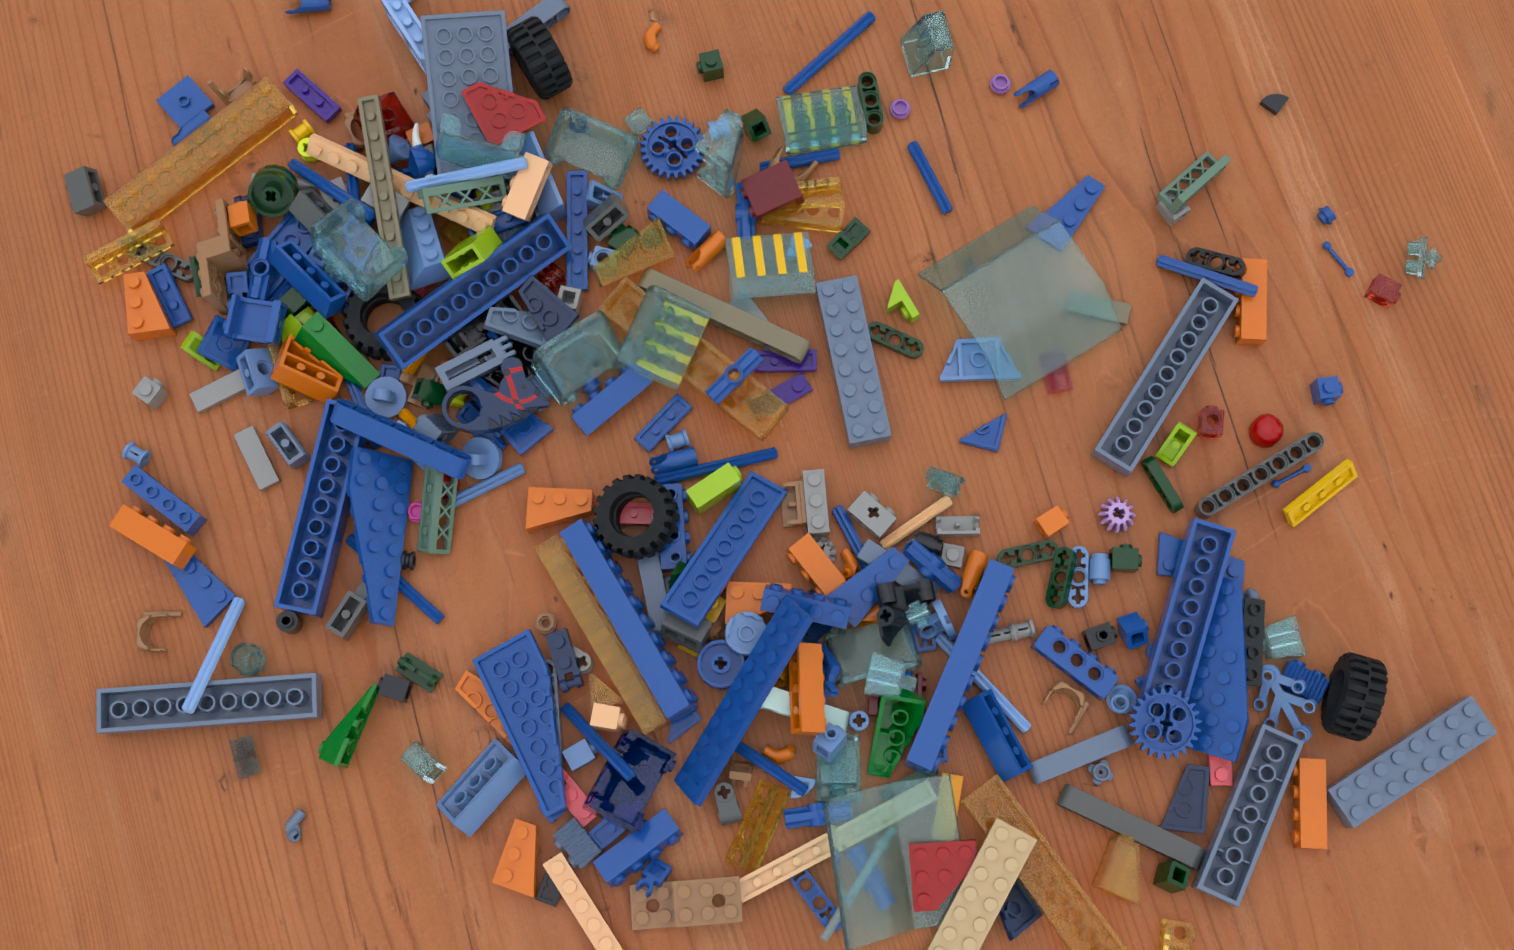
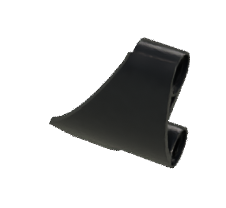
[875,580,936,647]

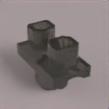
[229,735,262,779]

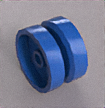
[697,639,745,690]

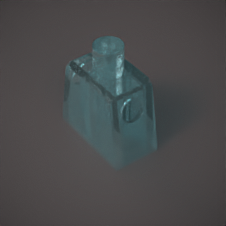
[1263,615,1307,660]
[863,652,917,698]
[400,740,447,784]

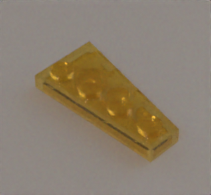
[592,217,675,288]

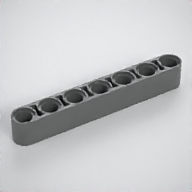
[1194,432,1324,519]
[1057,784,1206,870]

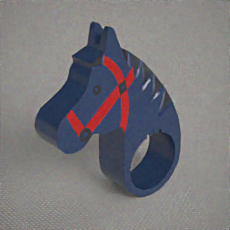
[442,357,550,434]

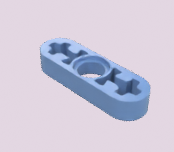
[1068,546,1089,609]

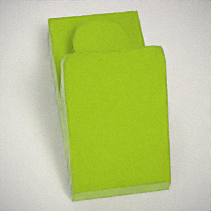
[886,279,920,324]
[281,307,314,343]
[180,330,220,371]
[1155,422,1197,467]

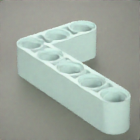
[760,687,851,733]

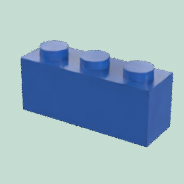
[647,190,711,250]

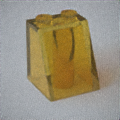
[1091,833,1143,905]

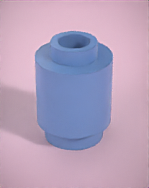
[1089,553,1111,585]

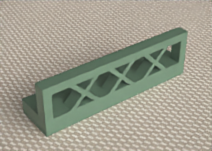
[1157,151,1231,214]
[417,175,507,215]
[417,466,458,554]

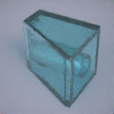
[900,10,954,77]
[815,733,861,803]

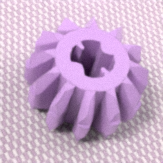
[1098,497,1136,533]

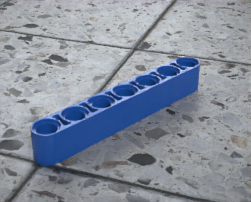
[330,399,472,479]

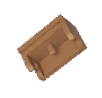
[780,480,807,528]

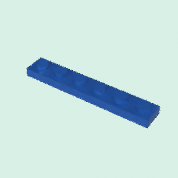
[567,171,588,292]

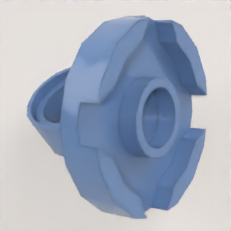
[365,377,408,419]
[462,437,503,479]
[916,599,958,641]
[724,611,766,656]

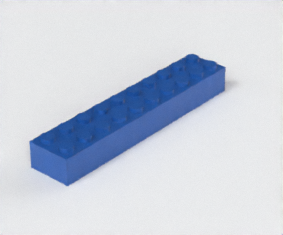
[373,213,572,369]
[274,399,372,618]
[1129,517,1237,740]
[559,519,699,721]
[904,559,1016,776]

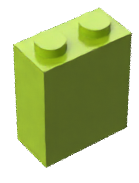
[440,225,502,279]
[686,462,742,516]

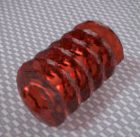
[537,262,567,295]

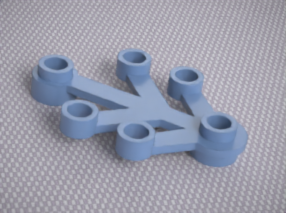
[1253,664,1317,743]

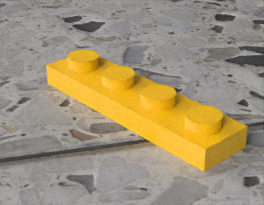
[1282,459,1358,527]

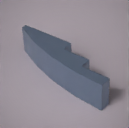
[857,539,941,596]

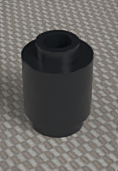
[912,531,943,555]
[276,610,303,634]

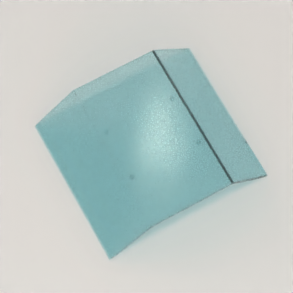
[918,205,1122,400]
[823,774,964,950]

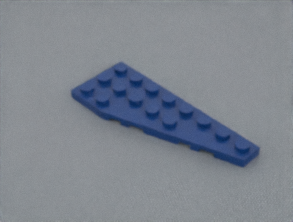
[346,446,414,627]
[1172,577,1249,763]
[472,629,568,817]

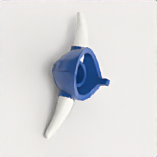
[402,123,436,179]

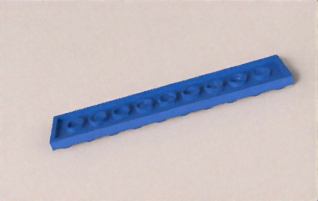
[674,596,814,806]

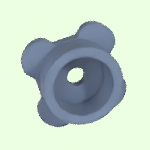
[1088,760,1113,785]

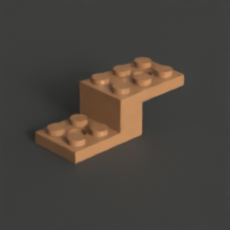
[195,198,249,315]
[629,876,743,930]

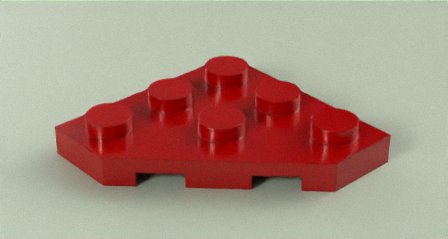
[461,82,547,149]
[909,839,977,912]

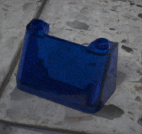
[582,728,677,833]

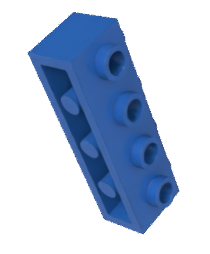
[271,239,347,319]
[570,363,652,436]
[660,483,691,573]
[760,583,852,629]
[962,689,1033,783]
[593,808,683,888]

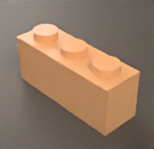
[502,152,553,222]
[590,703,628,734]

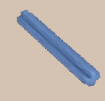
[446,463,526,507]

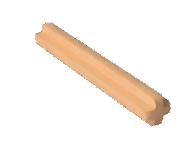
[880,495,953,550]

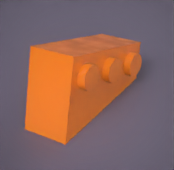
[123,272,177,341]
[270,334,343,404]
[525,487,595,533]
[725,581,792,626]
[492,818,539,898]

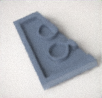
[483,307,547,350]

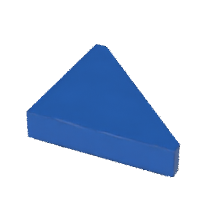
[959,414,1007,453]
[668,710,702,744]

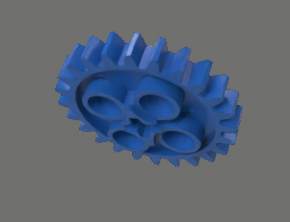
[640,115,706,181]
[1127,687,1202,760]

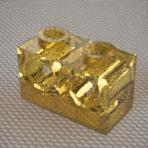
[1158,918,1196,950]

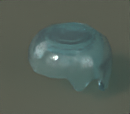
[231,643,266,676]

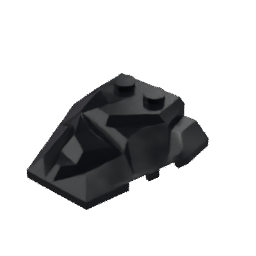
[442,293,543,388]

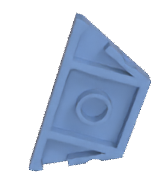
[939,338,1021,382]

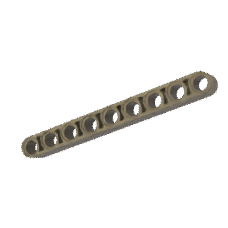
[637,268,811,363]

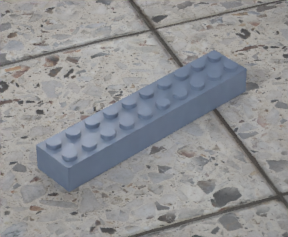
[1091,277,1239,477]
[96,673,323,735]

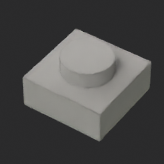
[941,543,965,569]

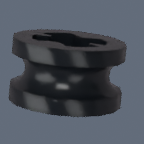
[401,551,416,571]

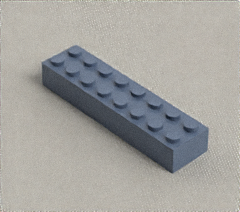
[815,275,892,449]
[1327,695,1498,828]
[1191,724,1304,907]

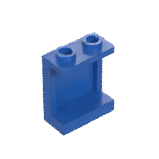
[223,294,288,346]

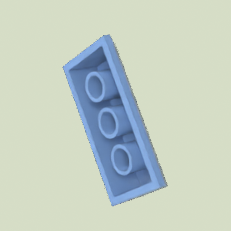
[518,131,567,222]
[400,206,451,290]
[436,738,526,837]

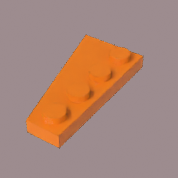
[455,670,512,745]

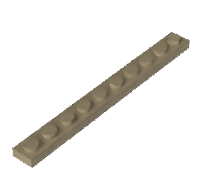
[357,94,412,301]

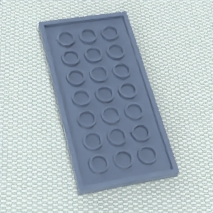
[420,10,520,180]

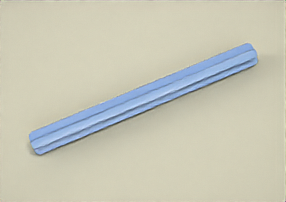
[405,157,528,193]
[182,597,245,714]
[935,633,1031,733]

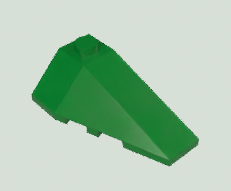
[294,311,381,389]
[318,684,379,769]
[867,684,926,778]

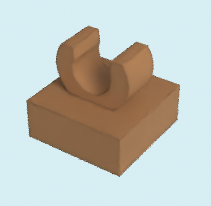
[729,761,753,788]

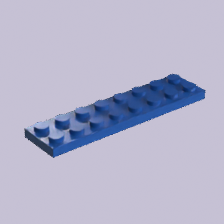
[660,471,788,629]

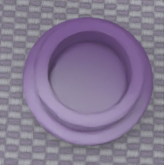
[990,74,1011,94]
[890,99,910,119]

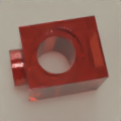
[1364,273,1402,308]
[1197,406,1224,439]

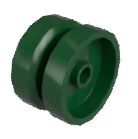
[248,164,299,217]

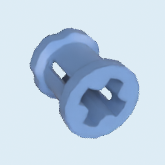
[665,428,691,452]
[122,441,151,468]
[849,711,869,732]

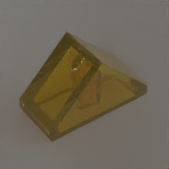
[438,219,470,247]
[589,673,626,708]

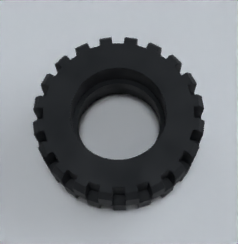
[507,16,573,100]
[343,277,420,361]
[593,474,680,560]
[1321,652,1388,741]

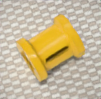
[288,119,316,144]

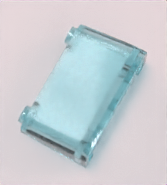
[544,106,641,189]
[694,109,744,198]
[435,112,526,178]
[311,198,408,302]
[531,310,629,406]
[824,621,922,688]

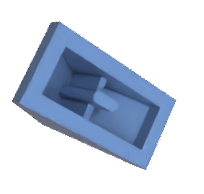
[586,180,623,211]

